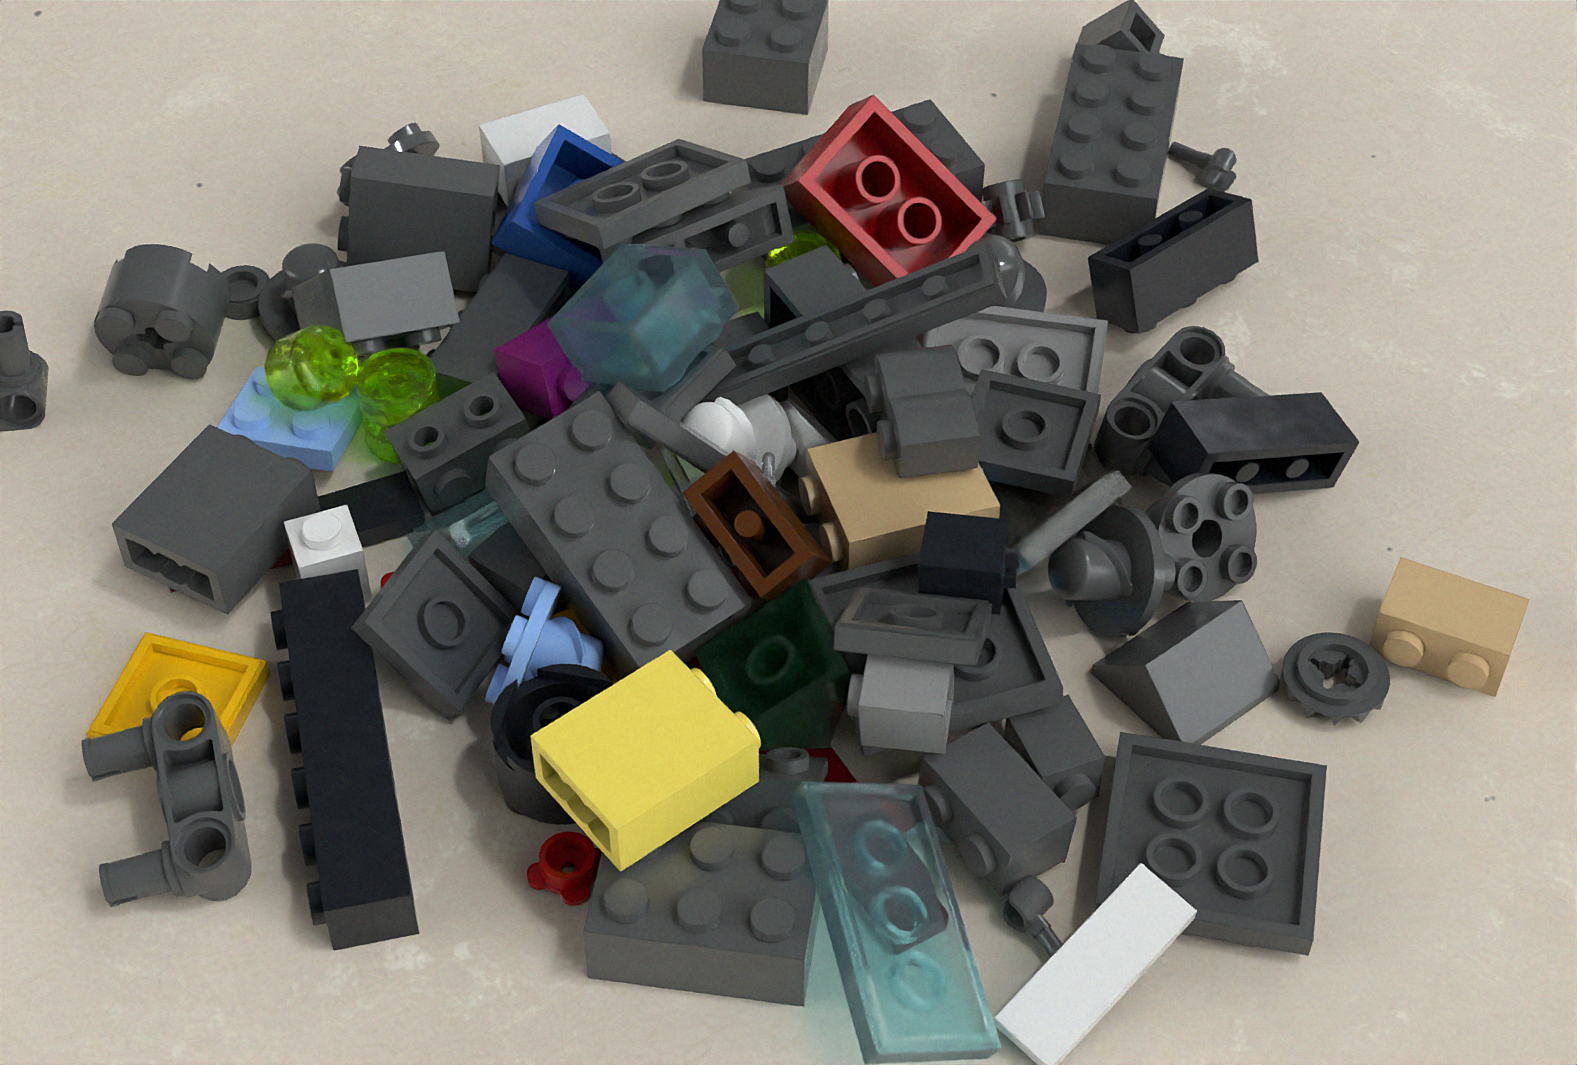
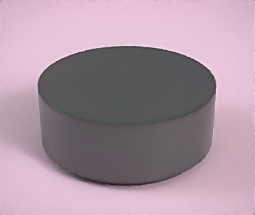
[222,265,270,320]

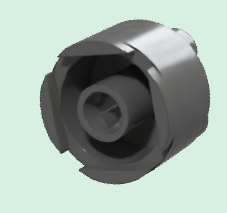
[94,244,231,379]

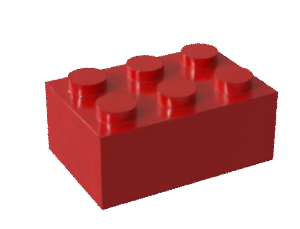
[780,95,997,287]

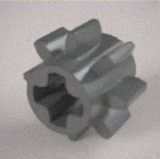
[981,179,1045,243]

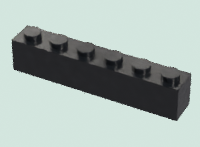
[270,569,420,951]

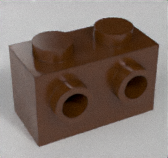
[682,450,833,605]

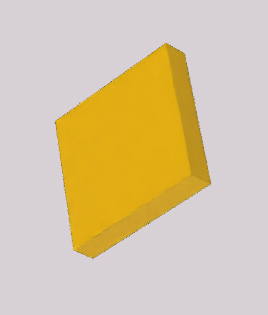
[86,632,270,747]

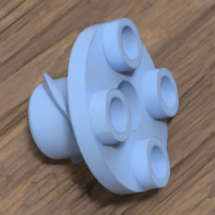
[485,576,604,705]

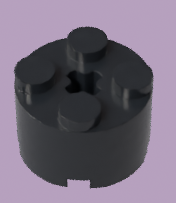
[490,664,613,825]

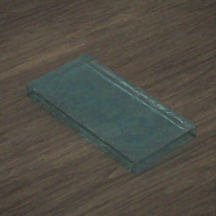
[791,782,1001,1064]

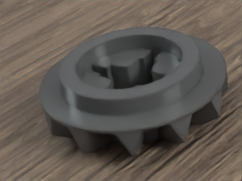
[1280,632,1390,726]

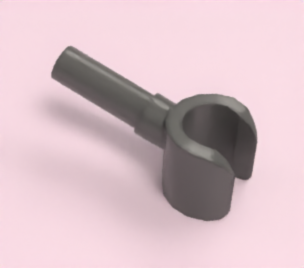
[1169,142,1237,192]
[1003,875,1063,957]

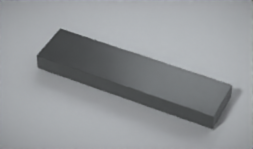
[606,381,819,524]

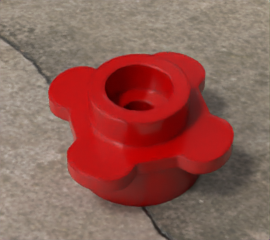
[527,831,602,906]

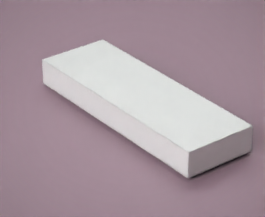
[993,863,1197,1065]

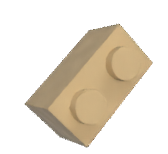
[1369,557,1530,697]

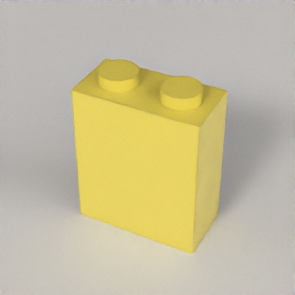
[531,650,761,872]

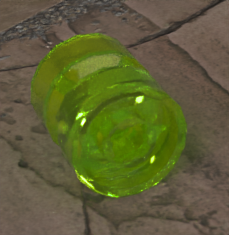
[355,348,439,464]

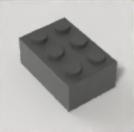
[583,821,825,1007]

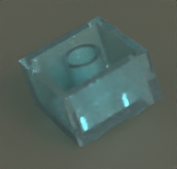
[547,243,740,392]

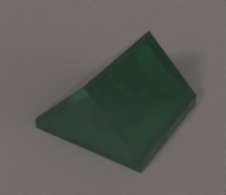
[694,578,854,751]

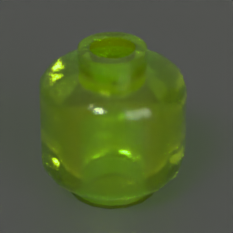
[264,325,359,411]

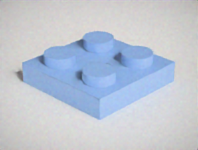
[217,366,373,472]

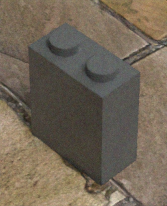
[337,146,500,293]
[112,424,321,615]

